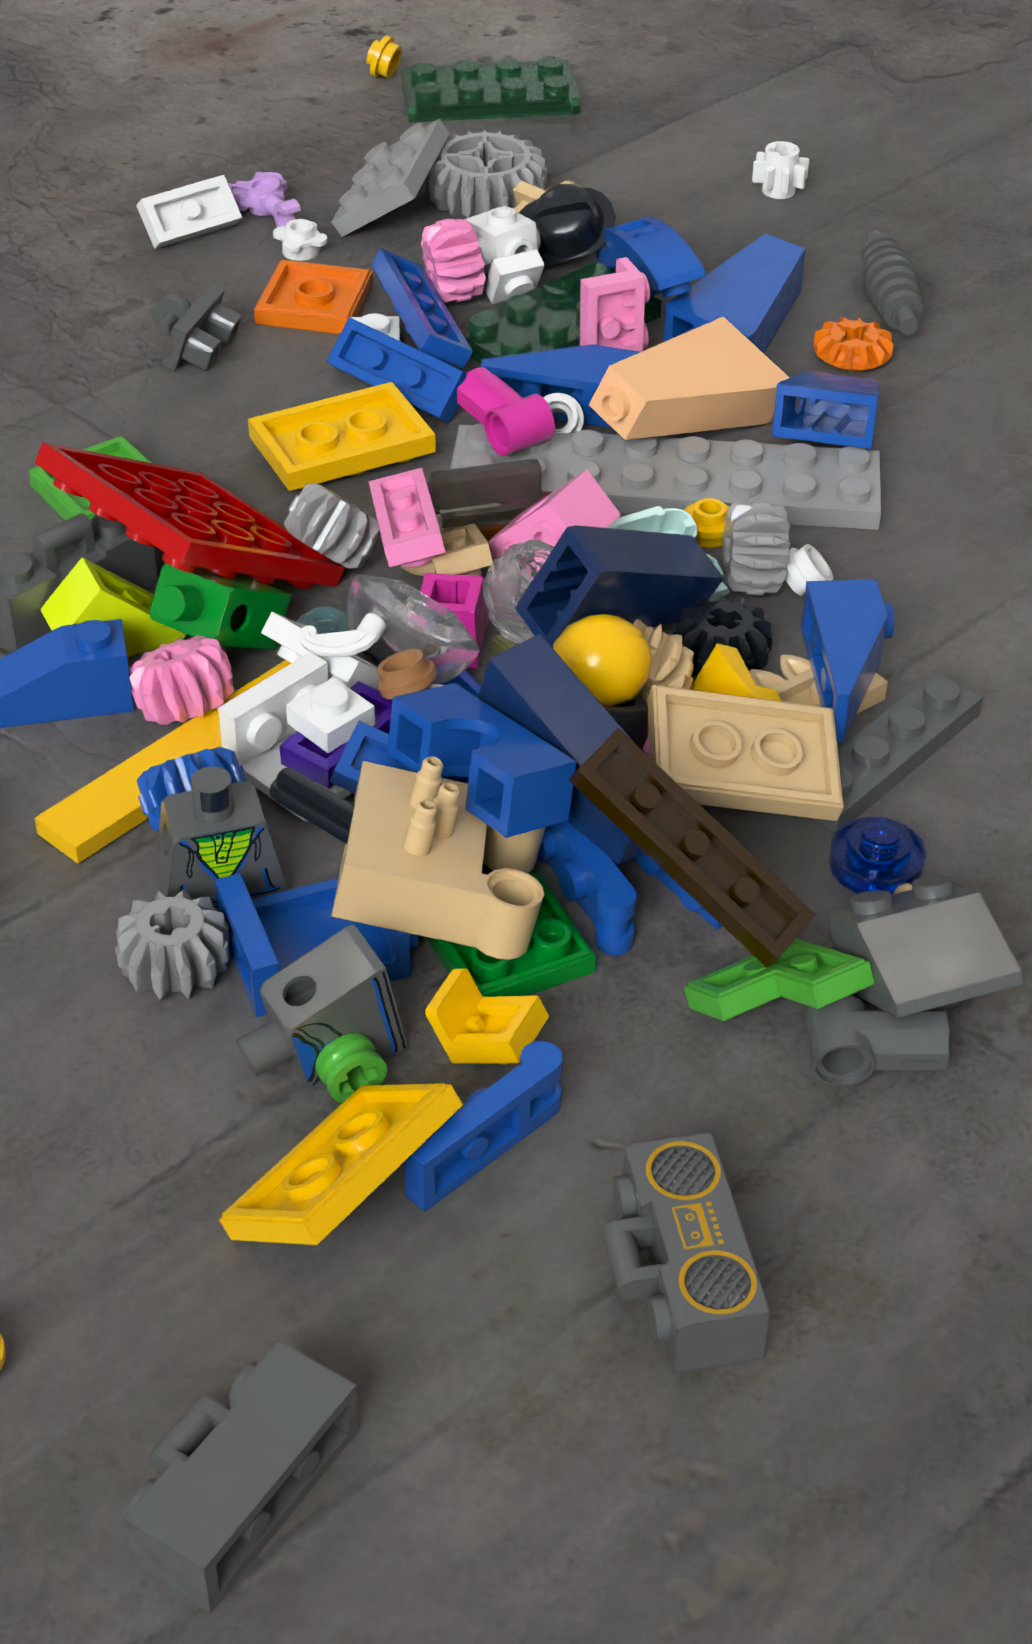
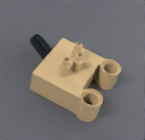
[269,756,546,960]

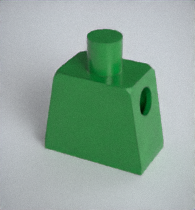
[149,562,292,649]

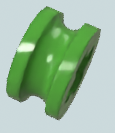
[315,1033,387,1103]

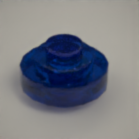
[829,817,926,895]

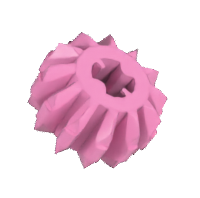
[421,219,486,303]
[129,635,234,725]

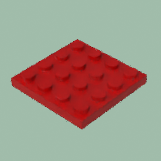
[35,442,345,590]

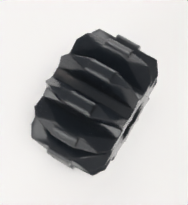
[673,595,773,676]

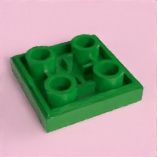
[426,872,596,997]

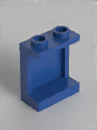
[215,873,419,1017]

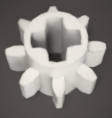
[752,141,809,199]

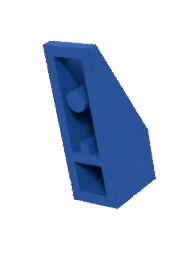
[481,344,640,428]
[801,579,894,742]
[0,619,134,728]

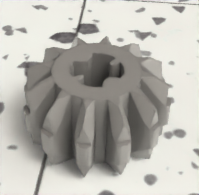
[284,483,381,569]
[721,499,791,596]
[115,888,230,1001]

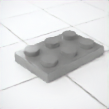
[331,119,450,237]

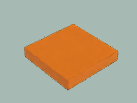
[254,260,373,334]

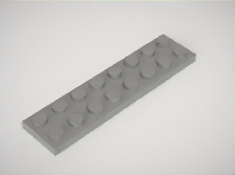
[447,423,881,530]

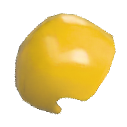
[553,614,652,707]

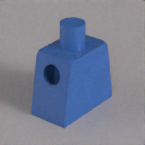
[772,372,879,449]

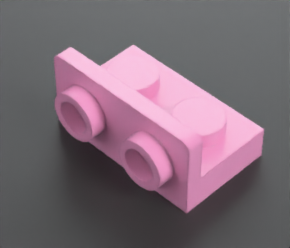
[580,257,650,352]

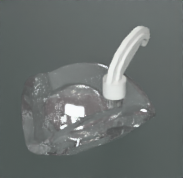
[298,574,480,684]

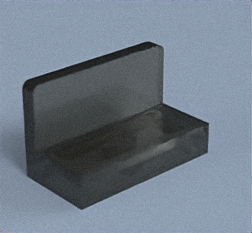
[427,459,542,532]

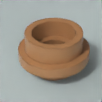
[377,649,437,699]

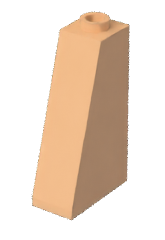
[589,317,790,440]

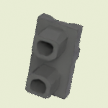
[152,283,242,372]

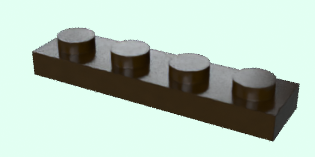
[569,728,816,968]

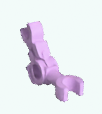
[203,172,301,227]

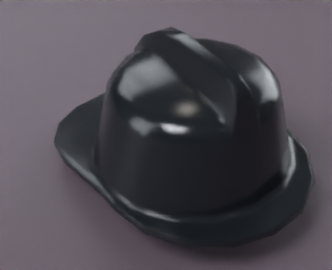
[519,184,616,268]

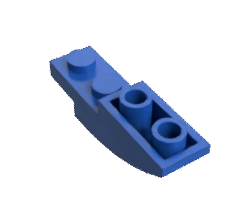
[596,216,706,297]

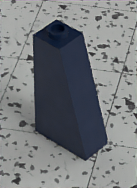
[515,525,724,648]
[478,634,648,865]

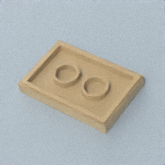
[647,685,844,821]

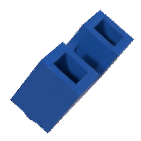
[387,683,577,838]

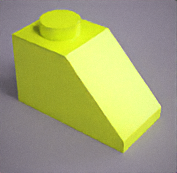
[40,557,187,657]

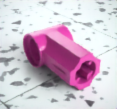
[457,367,555,456]

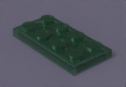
[401,56,581,123]
[456,262,662,364]

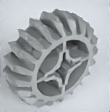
[424,129,547,218]

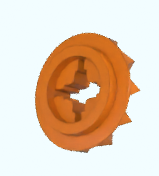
[813,317,894,371]

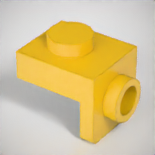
[425,968,549,1064]

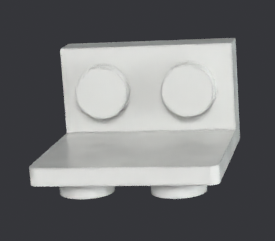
[218,652,352,821]

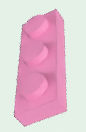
[369,468,446,567]

